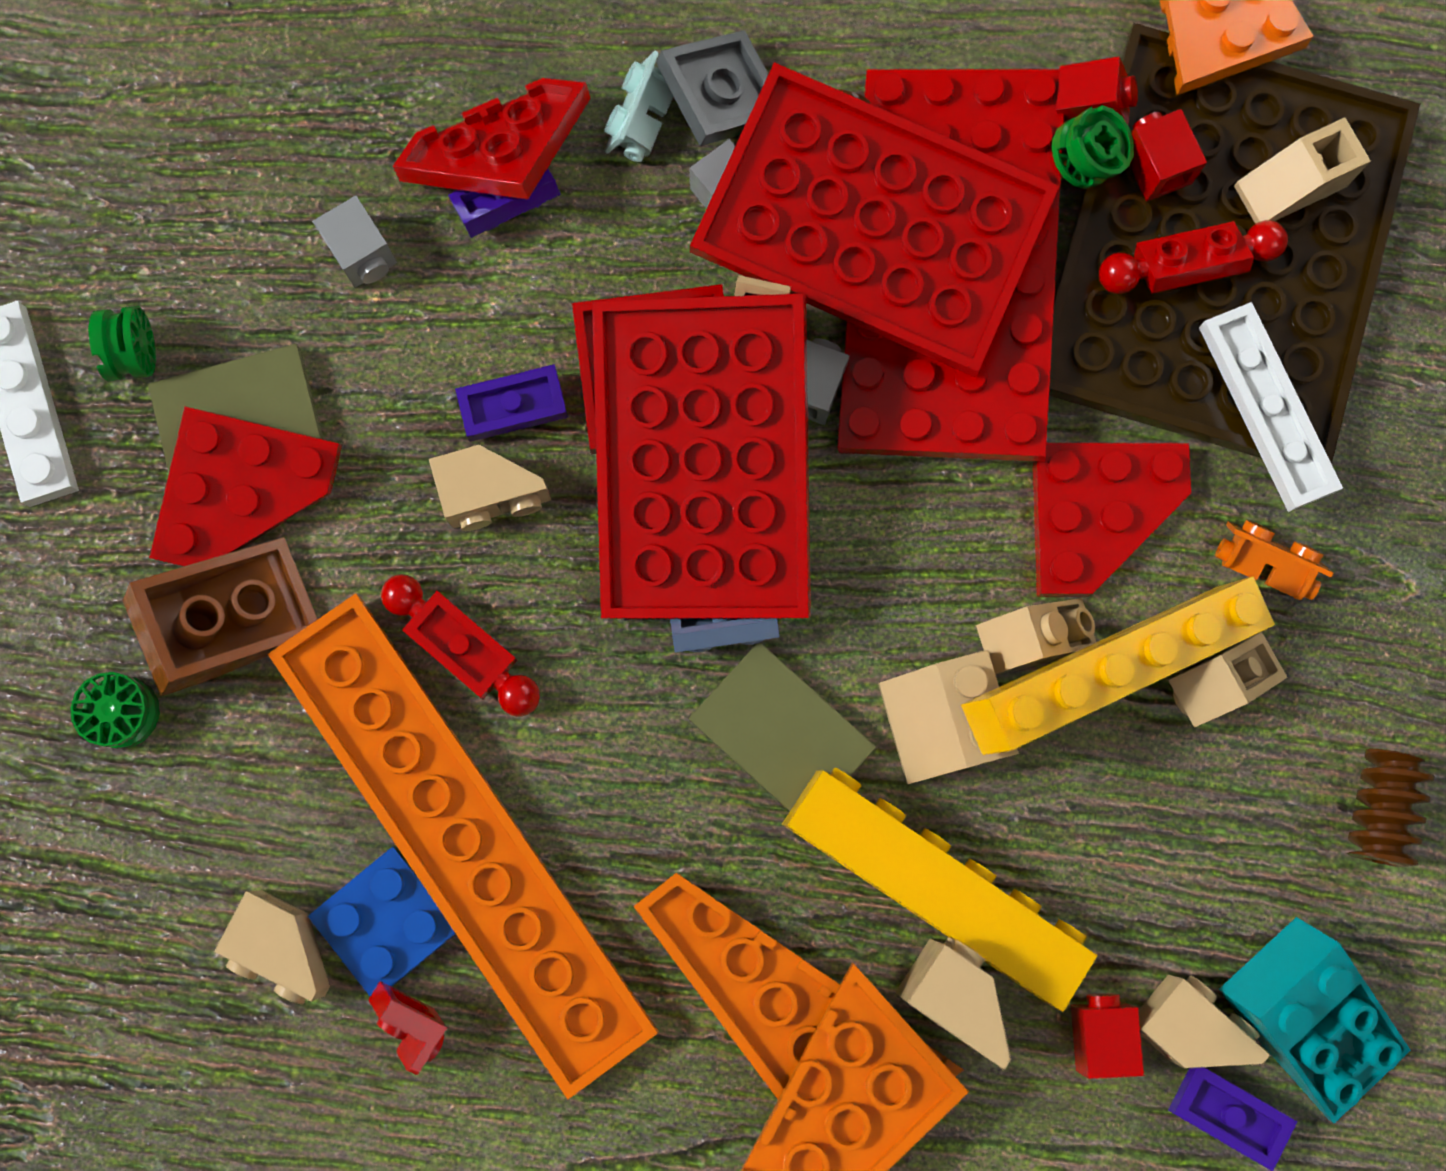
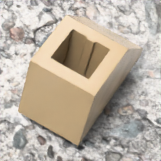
[1234,117,1371,224]
[429,445,552,531]
[976,598,1096,675]
[214,890,330,1004]
[1138,975,1270,1068]

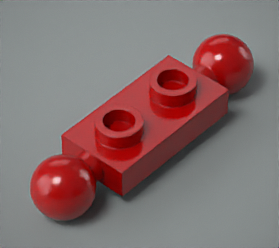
[1099,220,1288,294]
[381,574,540,717]

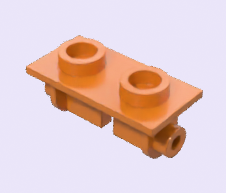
[1215,519,1333,601]

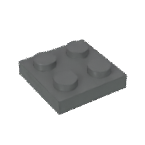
[656,30,768,146]

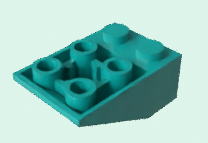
[1219,917,1411,1124]

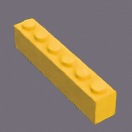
[961,576,1275,755]
[782,768,1098,1012]

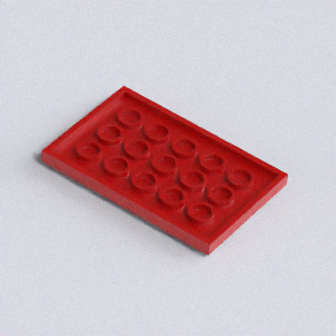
[690,62,1060,377]
[592,293,811,618]

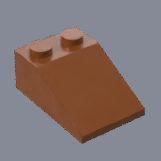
[123,537,318,697]

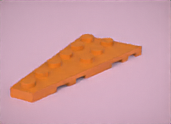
[1159,0,1314,95]
[633,873,964,1100]
[741,962,969,1171]

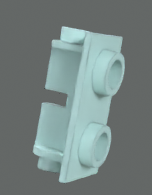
[604,51,673,162]

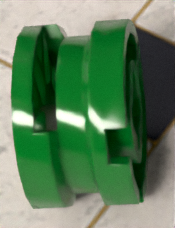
[1052,105,1134,189]
[88,306,156,382]
[70,672,160,749]

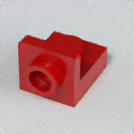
[368,981,447,1075]

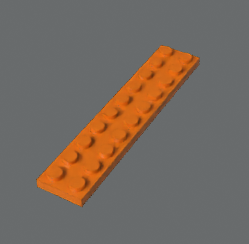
[268,593,659,1100]

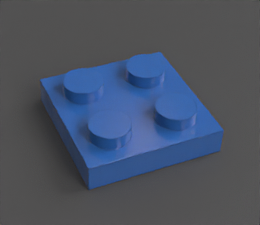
[308,846,456,996]

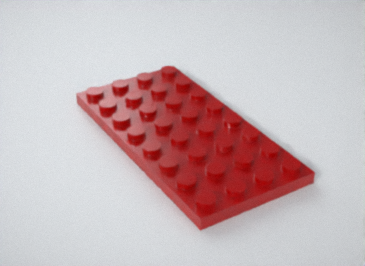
[837,69,1064,462]

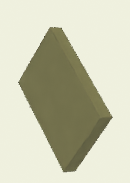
[148,344,324,473]
[688,643,876,812]

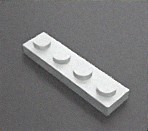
[0,301,79,507]
[1199,302,1343,512]

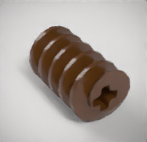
[1346,749,1435,867]

